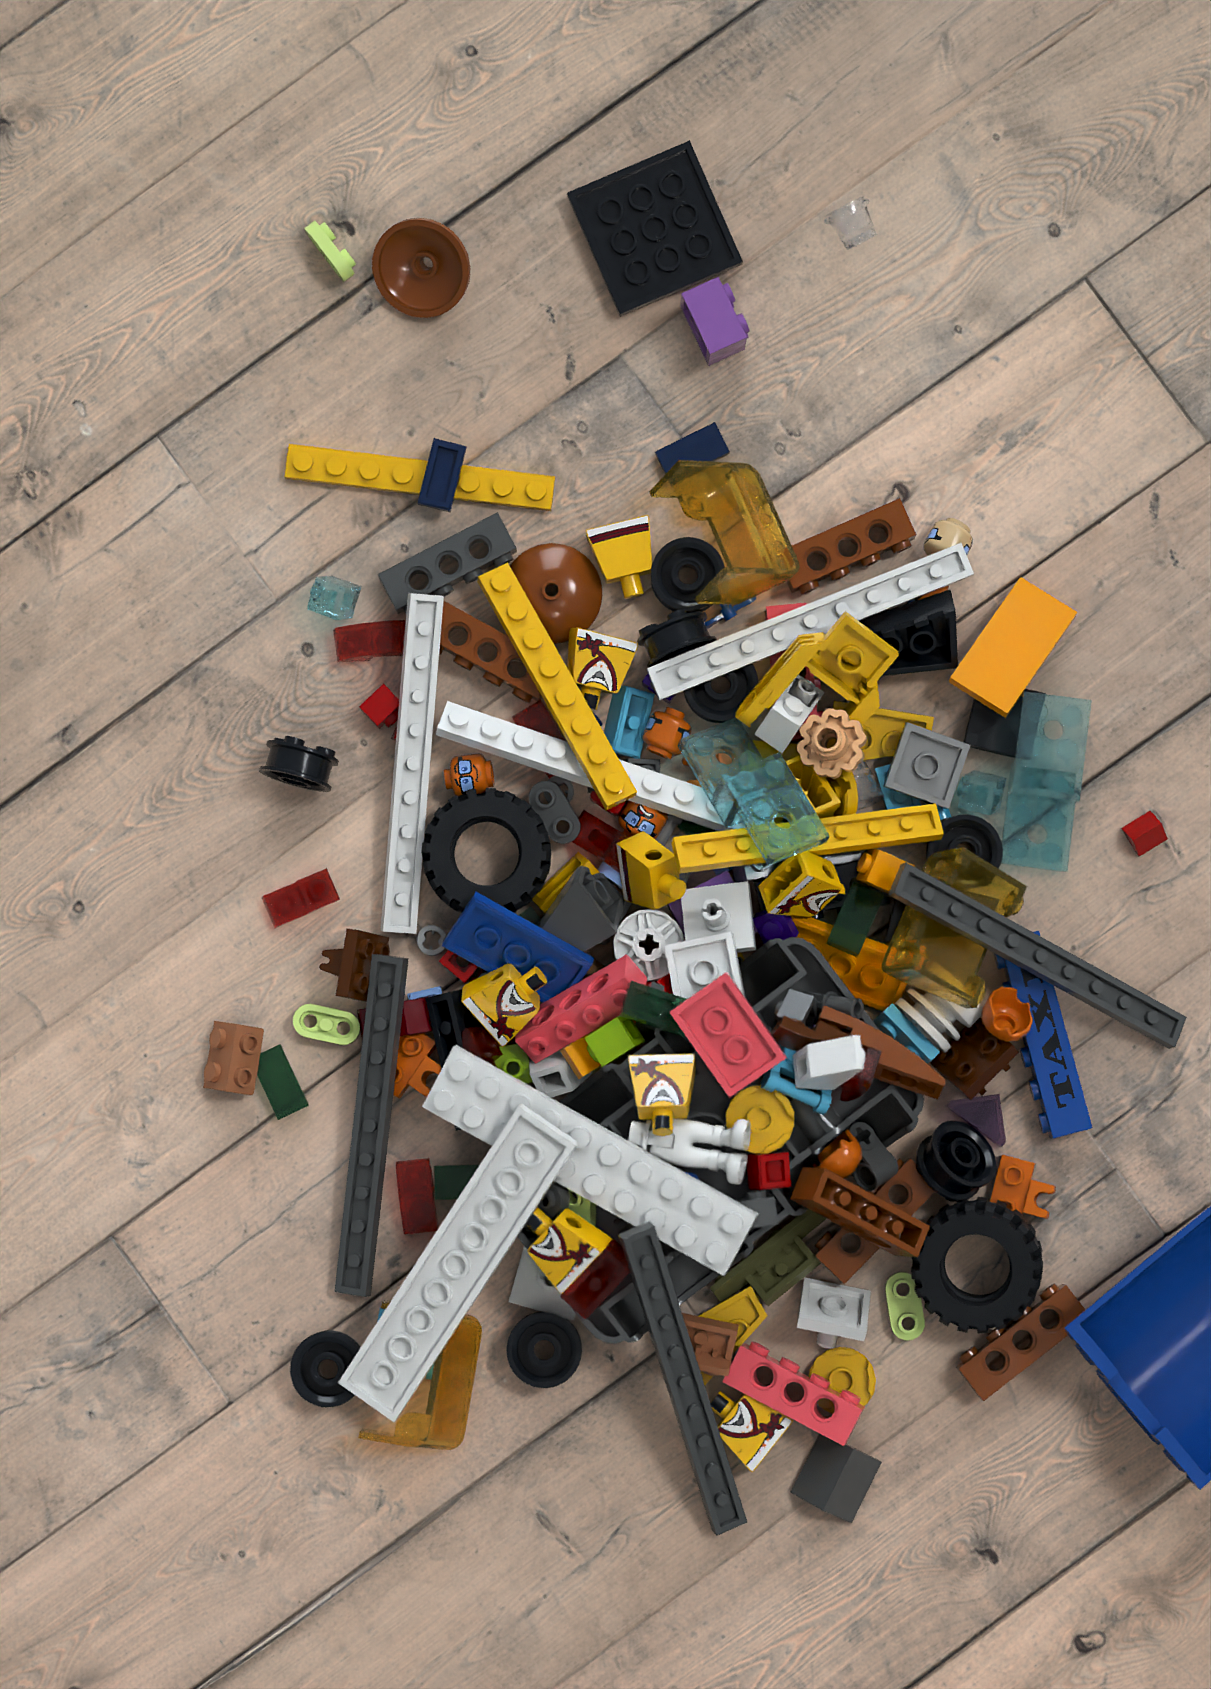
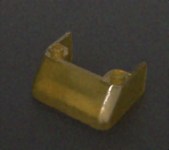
[649,460,800,604]
[359,1300,482,1450]

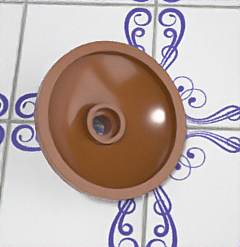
[372,218,471,318]
[510,543,602,644]

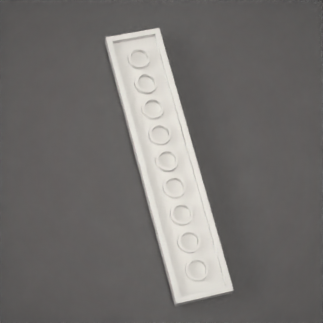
[422,1045,758,1276]
[338,1103,579,1422]

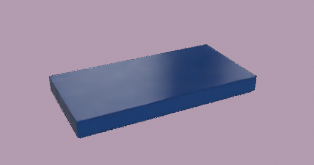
[442,892,594,1003]

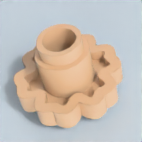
[797,708,867,779]

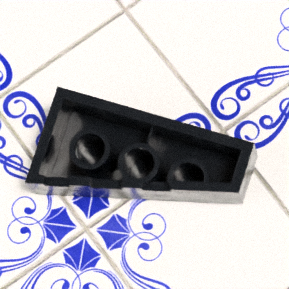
[859,590,958,676]

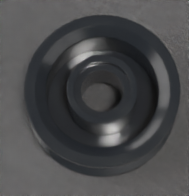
[651,537,725,613]
[637,609,717,668]
[684,664,758,724]
[259,736,339,792]
[926,814,1003,891]
[916,1121,996,1202]
[507,1312,582,1388]
[290,1330,361,1407]

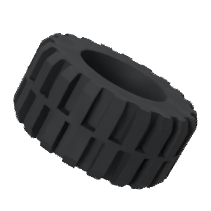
[421,788,551,913]
[911,1197,1043,1334]

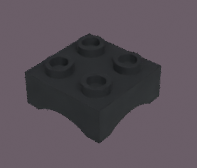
[964,689,1046,761]

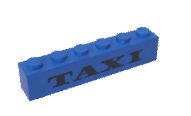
[994,931,1093,1139]

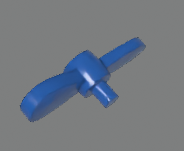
[705,593,757,629]

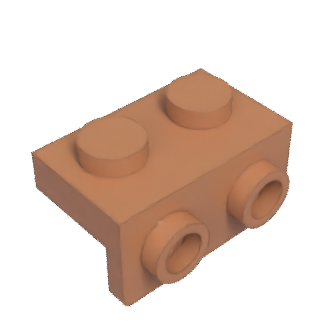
[203,1021,264,1095]
[682,1313,738,1376]

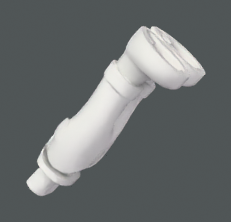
[628,1119,751,1185]

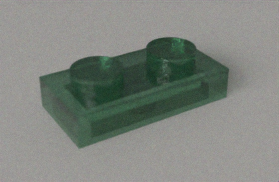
[619,981,686,1037]

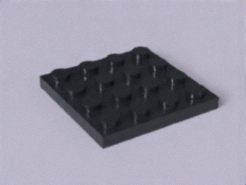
[567,140,743,317]

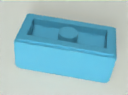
[604,686,655,759]

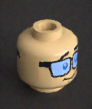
[923,518,973,556]

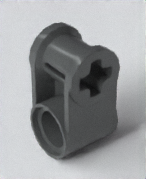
[848,1122,898,1192]

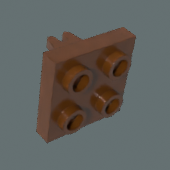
[319,928,390,1002]
[929,1018,1019,1100]

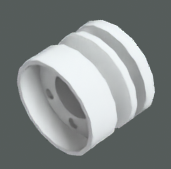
[613,909,684,981]
[894,963,983,1053]

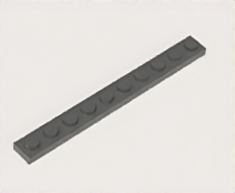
[888,862,1187,1049]
[334,954,409,1297]
[618,1221,747,1536]

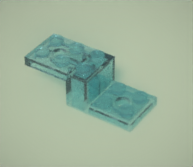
[1001,692,1092,872]
[678,718,830,866]

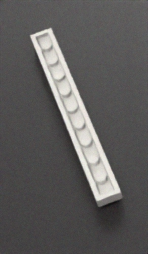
[646,543,974,701]
[380,593,444,934]
[436,701,768,831]

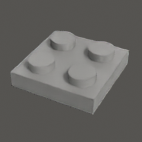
[883,722,971,809]

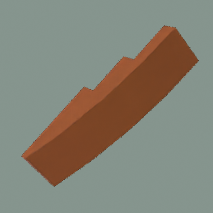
[818,1005,946,1100]

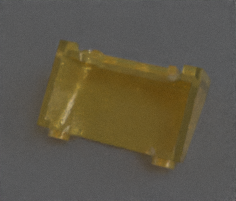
[882,847,1027,1009]

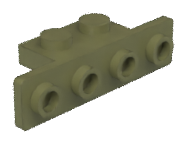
[710,1209,826,1306]

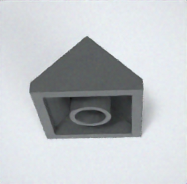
[791,1433,882,1523]

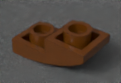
[771,1015,850,1051]

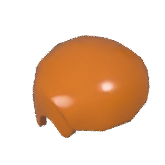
[981,987,1033,1042]
[813,1129,862,1178]

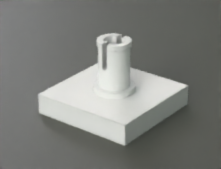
[681,881,756,953]
[664,931,745,1007]
[508,1246,576,1320]
[797,1277,871,1349]

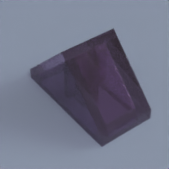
[945,1094,1006,1147]

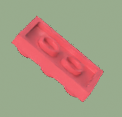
[669,972,787,1098]

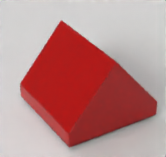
[1121,811,1168,857]

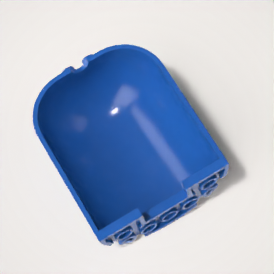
[1064,1206,1211,1490]

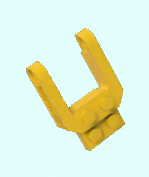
[735,611,899,748]

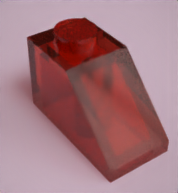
[572,810,629,873]
[560,1238,630,1320]

